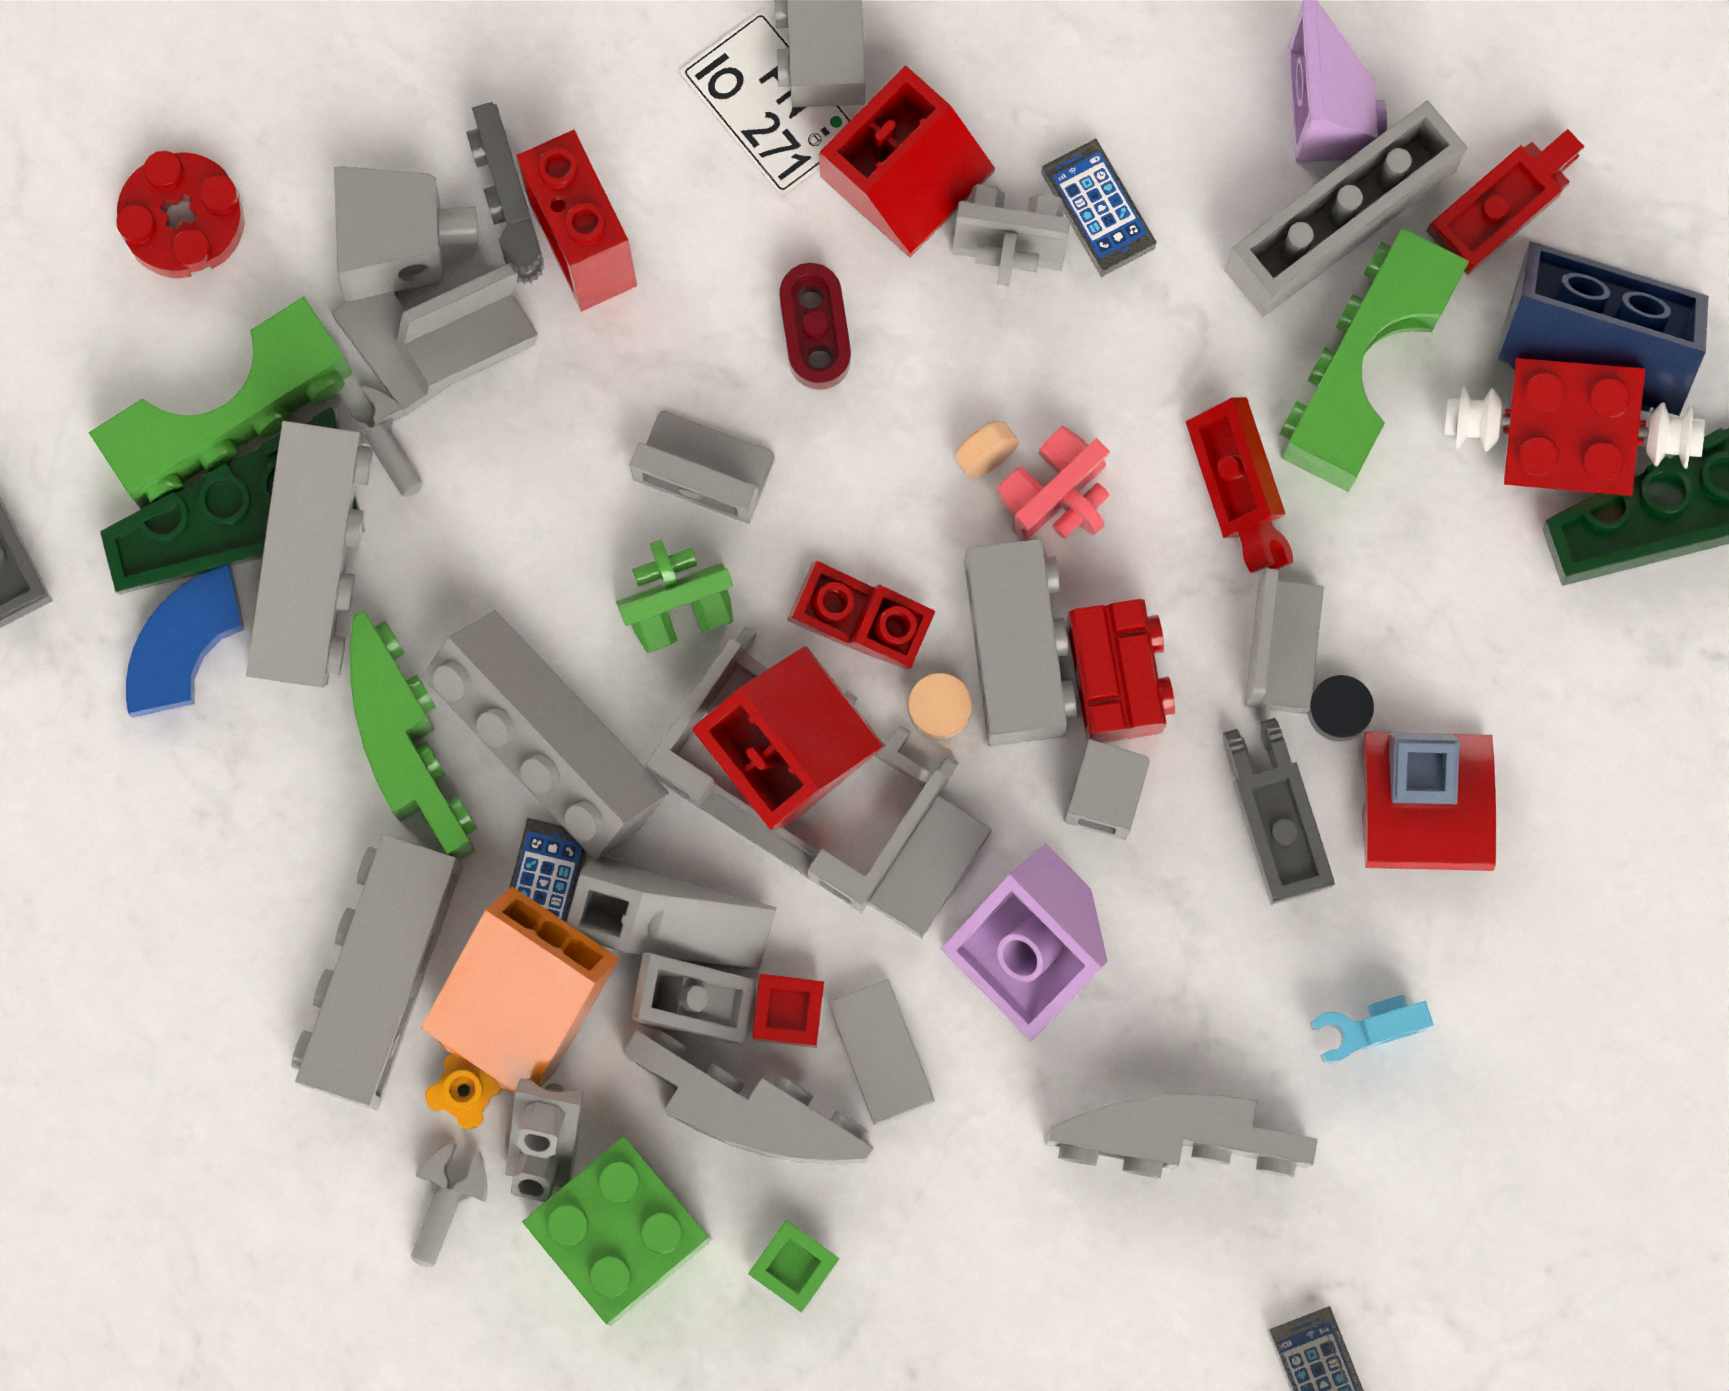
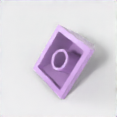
[1288,0,1387,162]
[941,844,1108,1041]

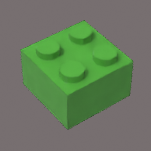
[522,1136,712,1326]

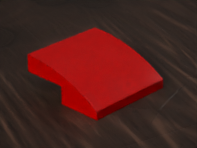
[1362,732,1496,871]

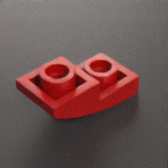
[787,561,936,669]

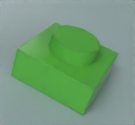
[748,1220,840,1313]

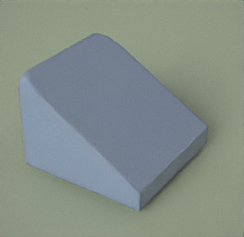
[1389,733,1460,804]

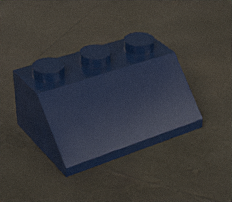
[1497,241,1709,416]

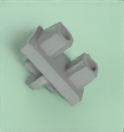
[952,184,1071,286]
[505,1078,584,1202]

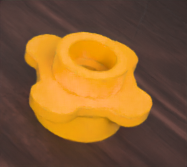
[425,1054,502,1129]

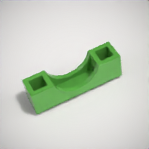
[1279,227,1469,492]
[88,296,352,509]

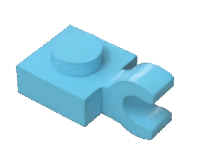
[1310,995,1434,1063]

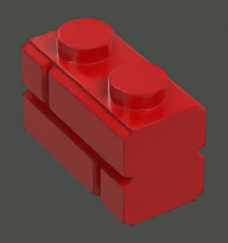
[1066,599,1175,743]

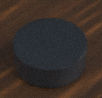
[1308,675,1374,742]

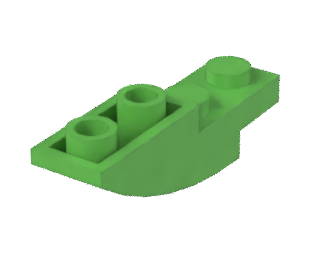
[350,610,478,861]

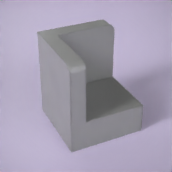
[1064,739,1150,840]

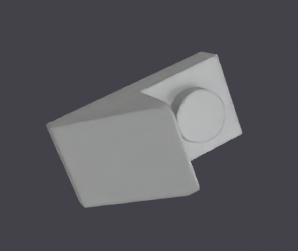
[631,953,756,1044]

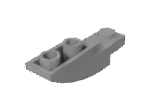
[623,1029,873,1164]
[1046,1094,1318,1178]

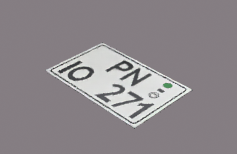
[678,8,853,198]

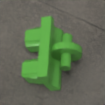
[616,539,734,653]

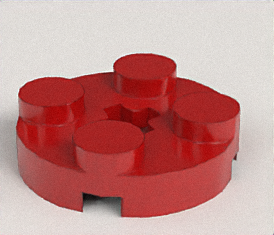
[116,150,245,278]

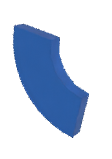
[126,565,245,718]

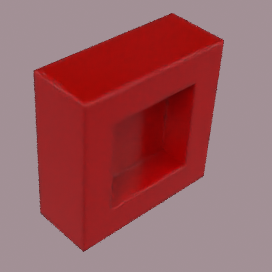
[752,974,824,1048]

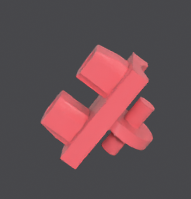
[997,426,1110,541]

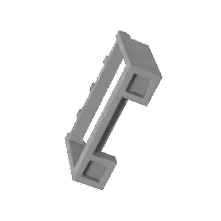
[645,627,959,913]

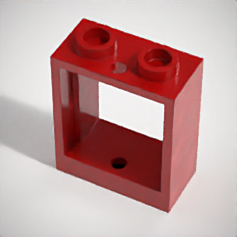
[516,129,637,312]

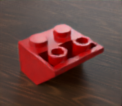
[819,65,995,258]
[691,646,886,830]

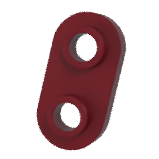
[779,263,851,390]

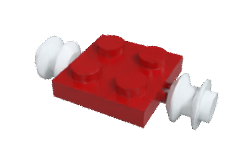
[1445,358,1705,496]

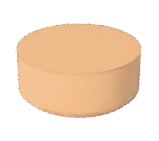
[955,421,1019,479]
[908,673,972,739]

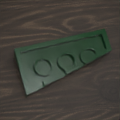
[100,407,365,595]
[1543,428,1729,586]

